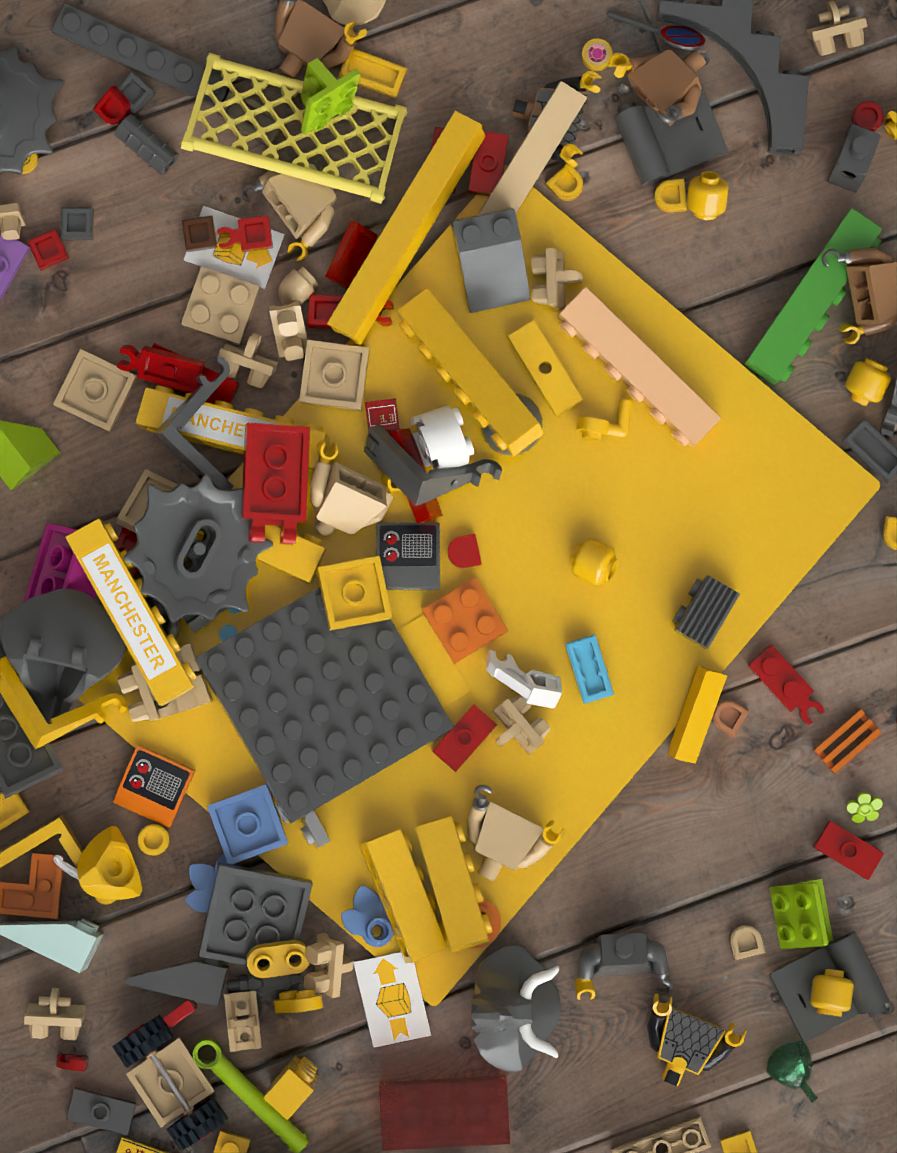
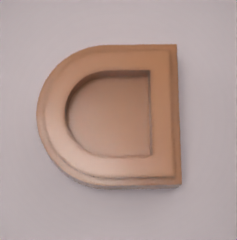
[712,701,750,738]

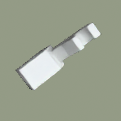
[485,650,562,708]

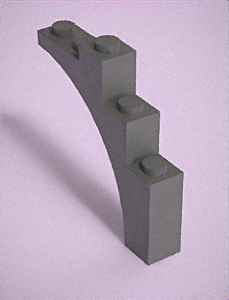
[657,0,809,156]

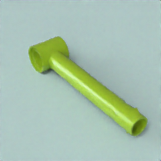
[193,1036,310,1153]

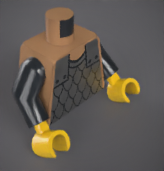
[512,71,602,167]

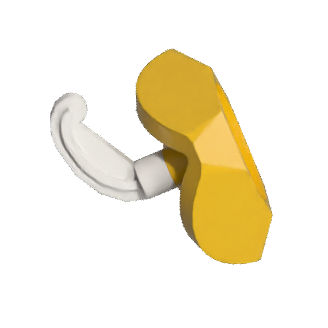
[53,826,143,900]

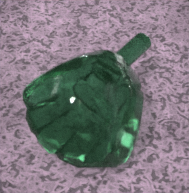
[766,1041,818,1103]

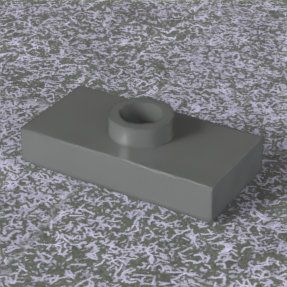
[66,1087,137,1135]

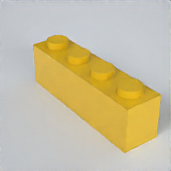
[197,525,326,584]
[415,816,493,953]
[359,829,448,963]
[263,1055,319,1121]

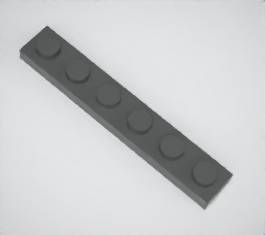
[51,3,233,107]

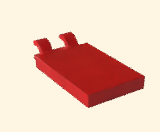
[241,423,310,545]

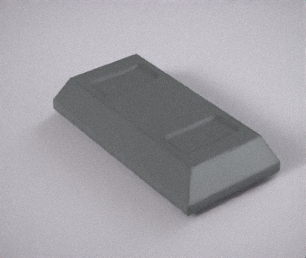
[842,418,897,483]

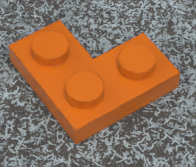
[0,853,65,919]

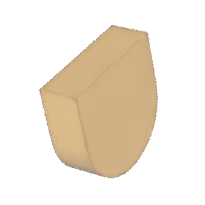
[729,925,766,960]

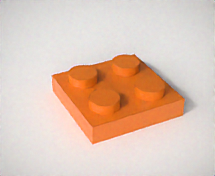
[422,577,508,664]

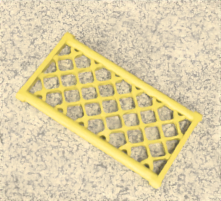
[180,52,407,204]

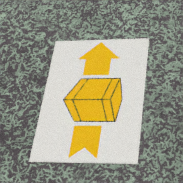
[184,206,285,289]
[354,952,431,1048]

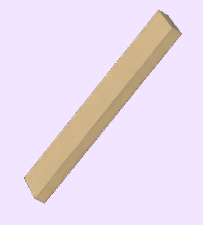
[478,81,587,215]

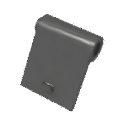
[614,85,729,186]
[769,931,890,1043]

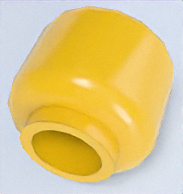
[687,171,729,220]
[845,357,892,406]
[570,539,619,585]
[810,969,854,1017]

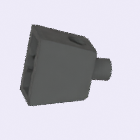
[827,124,881,193]

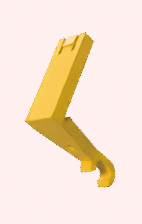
[0,656,127,749]
[0,814,116,905]

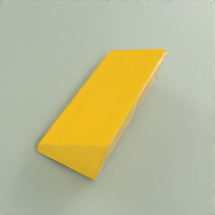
[667,666,727,764]

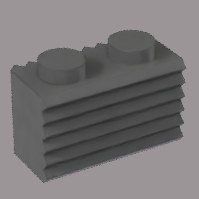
[672,575,740,649]

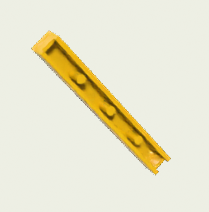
[327,111,486,345]

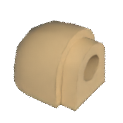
[278,266,319,306]

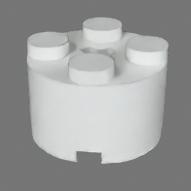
[410,405,474,470]

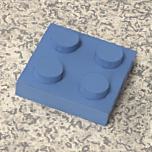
[207,784,289,865]

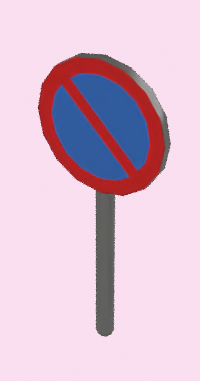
[607,11,706,50]

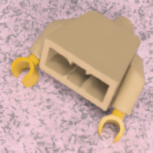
[311,440,400,536]

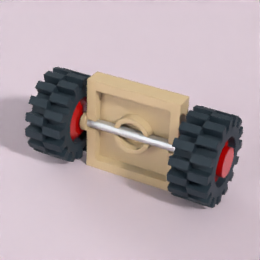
[112,1014,228,1151]

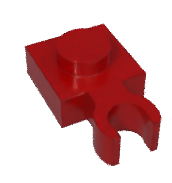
[217,216,273,252]

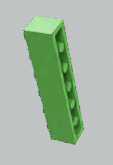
[744,208,882,386]

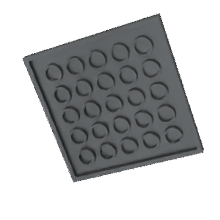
[195,587,454,824]

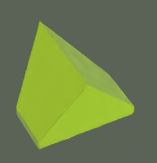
[0,420,61,491]

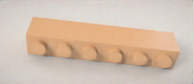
[558,287,721,448]

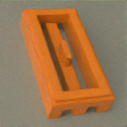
[813,709,882,774]

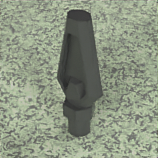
[227,974,301,999]

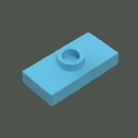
[565,635,614,704]

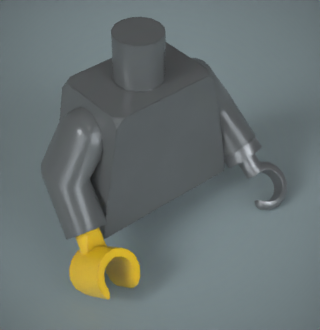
[574,932,673,1000]

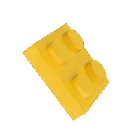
[316,556,392,631]

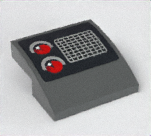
[377,523,440,590]

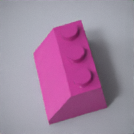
[23,523,97,603]

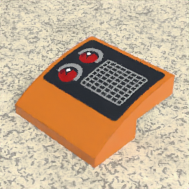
[113,745,195,828]

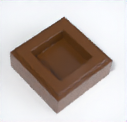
[182,216,218,252]

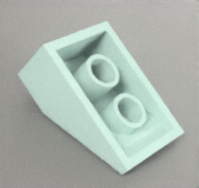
[0,918,104,973]

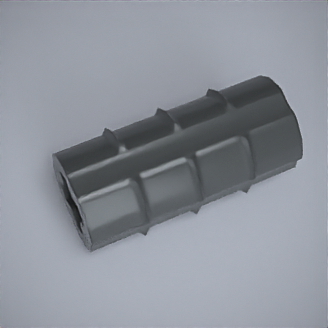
[115,114,179,175]

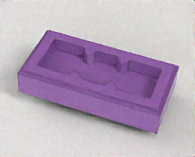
[0,235,30,302]

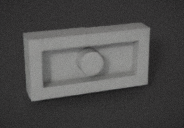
[275,804,330,849]

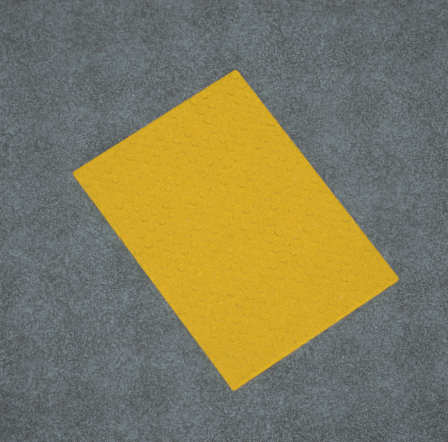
[79,165,880,1006]

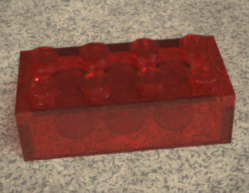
[379,1075,510,1151]

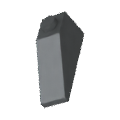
[125,958,229,1006]

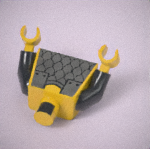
[647,993,747,1086]

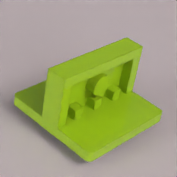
[301,58,360,135]
[770,878,833,949]

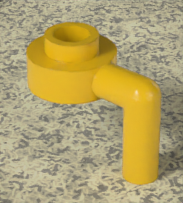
[576,399,632,440]

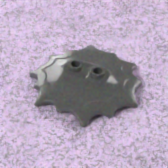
[0,47,64,174]
[124,475,273,623]

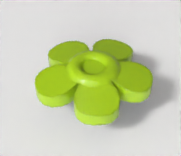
[846,791,883,823]

